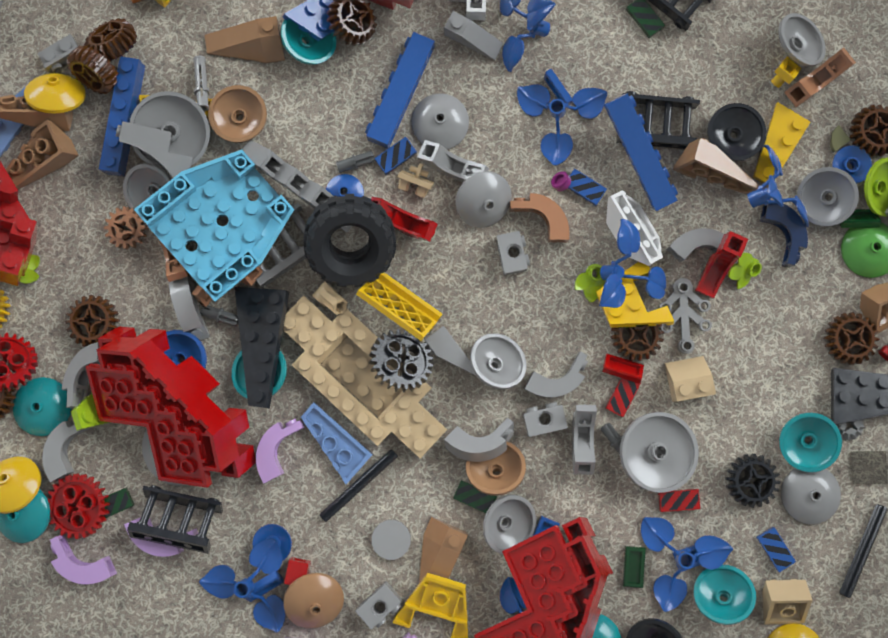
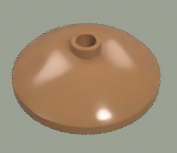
[208,85,267,143]
[466,441,526,496]
[283,573,344,628]

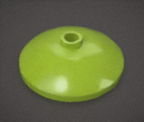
[864,158,888,217]

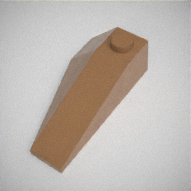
[419,517,468,583]

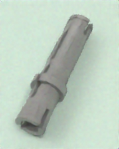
[193,55,210,112]

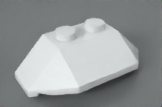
[606,190,663,266]

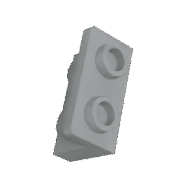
[37,34,78,73]

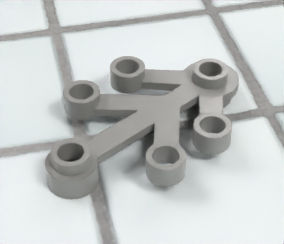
[658,278,712,354]

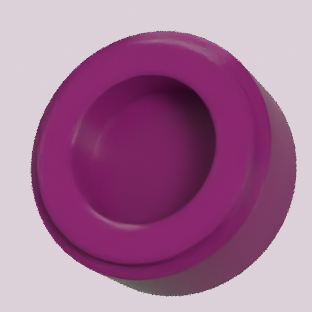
[551,171,571,192]

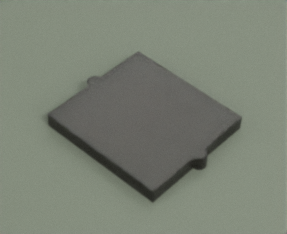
[849,451,888,484]

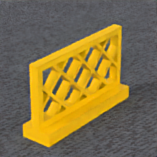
[356,272,443,341]

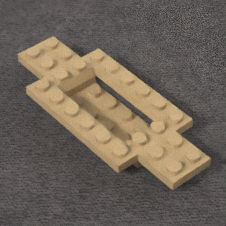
[283,295,447,459]

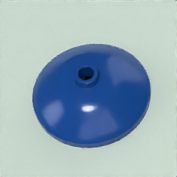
[164,330,207,368]

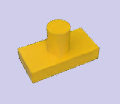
[771,56,802,88]

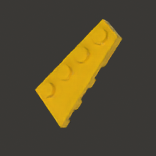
[753,102,810,186]

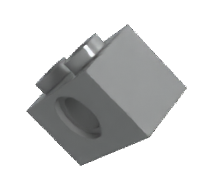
[496,231,530,276]
[522,402,568,437]
[355,581,402,629]

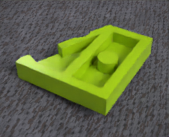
[71,393,110,431]

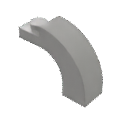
[417,140,489,182]
[666,228,736,263]
[169,273,210,340]
[62,342,100,409]
[524,351,588,397]
[572,405,597,475]
[444,418,514,462]
[42,421,92,482]

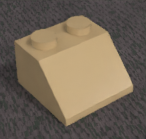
[664,356,716,402]
[762,579,812,625]

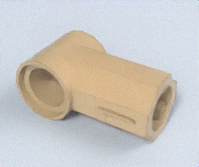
[312,281,348,315]

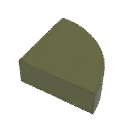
[830,125,851,153]

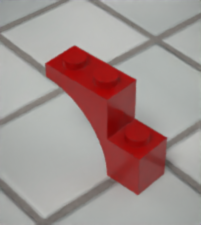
[371,196,438,242]
[695,231,749,299]

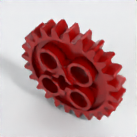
[0,333,38,393]
[47,473,110,539]

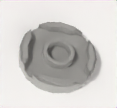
[372,519,411,560]

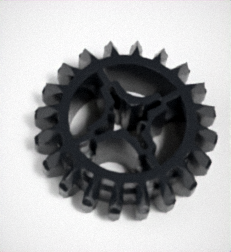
[725,453,781,508]

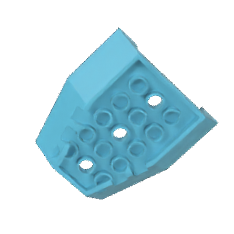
[134,150,294,302]

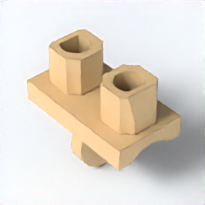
[398,163,435,198]

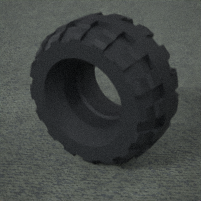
[303,194,396,288]

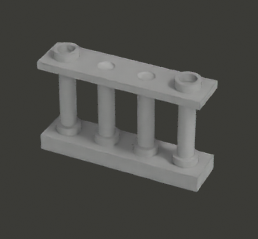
[256,203,306,288]

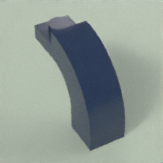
[760,203,808,268]

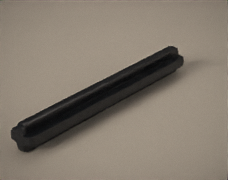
[320,449,398,522]
[839,504,888,598]

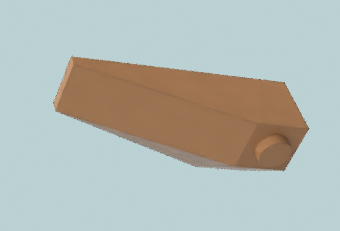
[204,16,285,63]
[0,95,73,131]
[6,119,79,189]
[673,138,759,194]
[860,282,888,335]

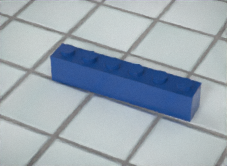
[365,32,435,149]
[99,56,145,177]
[604,93,678,211]

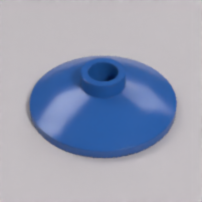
[832,145,872,184]
[326,174,364,197]
[252,524,292,561]

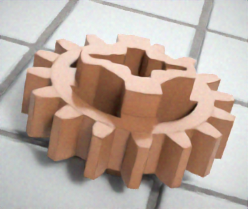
[104,206,148,249]

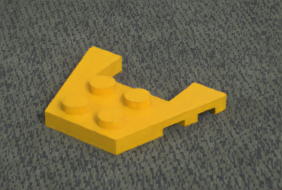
[596,261,674,328]
[393,573,469,638]

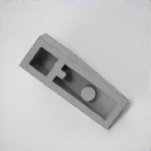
[444,11,503,61]
[425,326,476,376]

